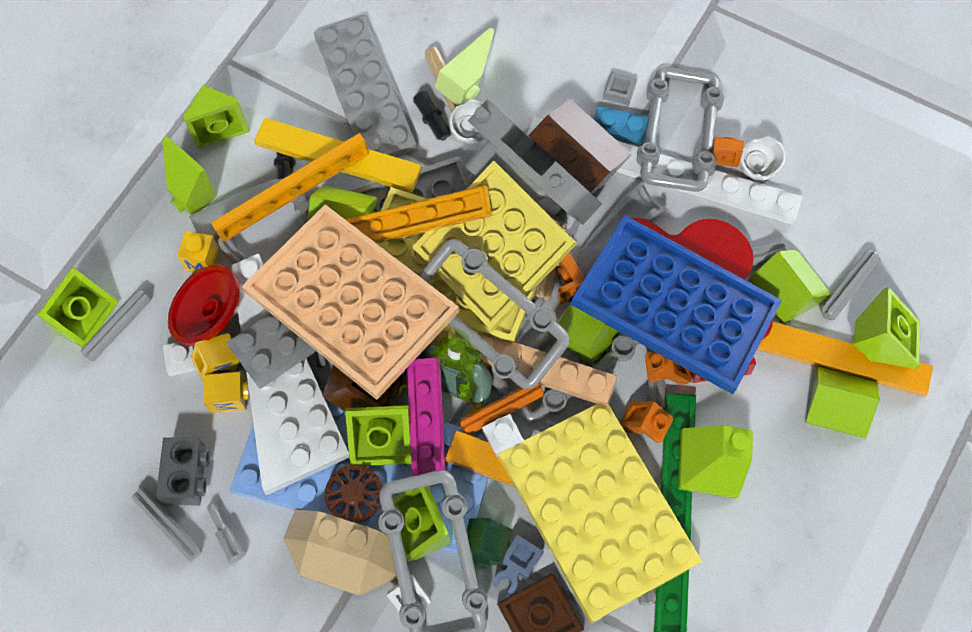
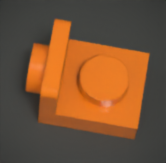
[712,137,744,167]
[557,252,585,304]
[645,351,692,385]
[620,401,673,443]

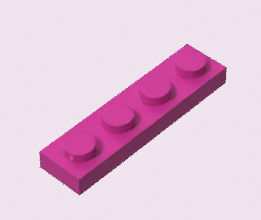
[407,358,445,476]

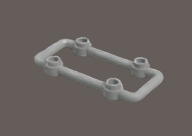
[636,67,724,192]
[419,239,569,389]
[491,320,640,423]
[378,470,488,632]

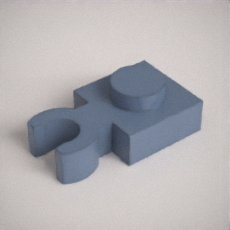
[493,535,544,596]

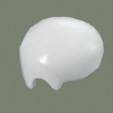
[449,99,485,144]
[739,136,786,181]

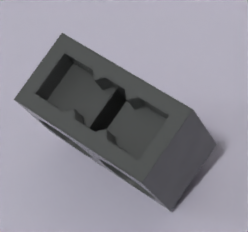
[156,437,210,506]

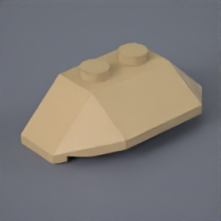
[284,509,398,596]

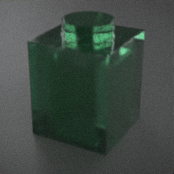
[466,518,512,569]

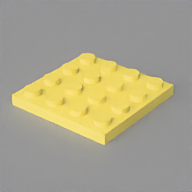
[412,161,578,330]

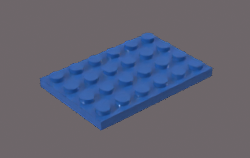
[570,215,782,395]

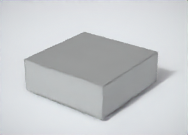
[603,72,637,106]

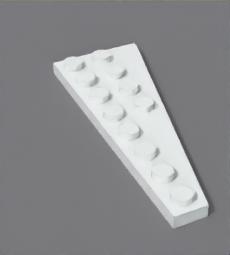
[232,254,349,495]

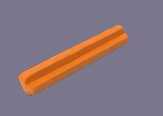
[460,383,543,435]

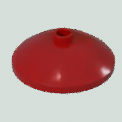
[168,265,240,346]

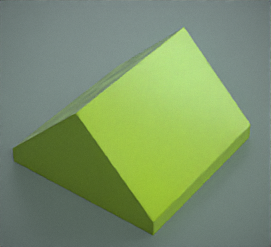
[183,85,250,149]
[307,185,378,222]
[749,250,832,325]
[36,267,119,348]
[557,302,619,367]
[805,366,880,439]
[345,406,411,466]
[393,486,451,563]

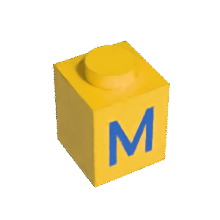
[177,231,220,272]
[190,333,239,382]
[204,372,250,413]

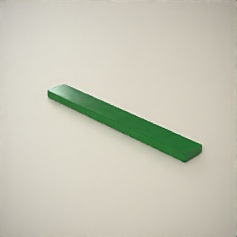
[653,393,696,632]

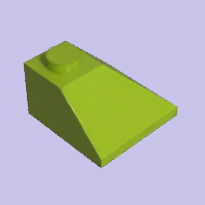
[162,136,217,216]
[853,287,920,369]
[678,425,753,499]

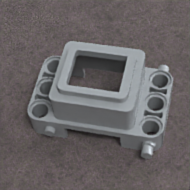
[465,99,602,225]

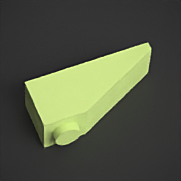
[434,27,494,106]

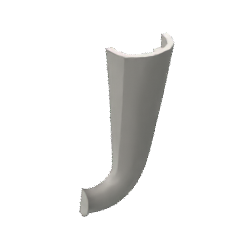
[189,179,310,243]
[577,183,667,277]

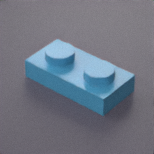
[594,106,649,145]

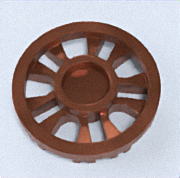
[324,465,382,523]

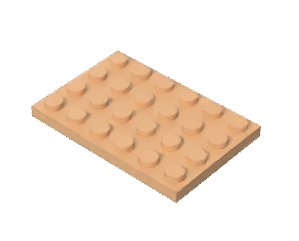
[241,205,460,400]

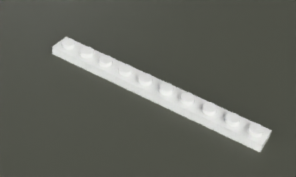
[527,116,803,225]

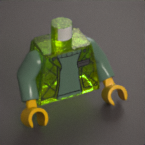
[398,338,493,416]

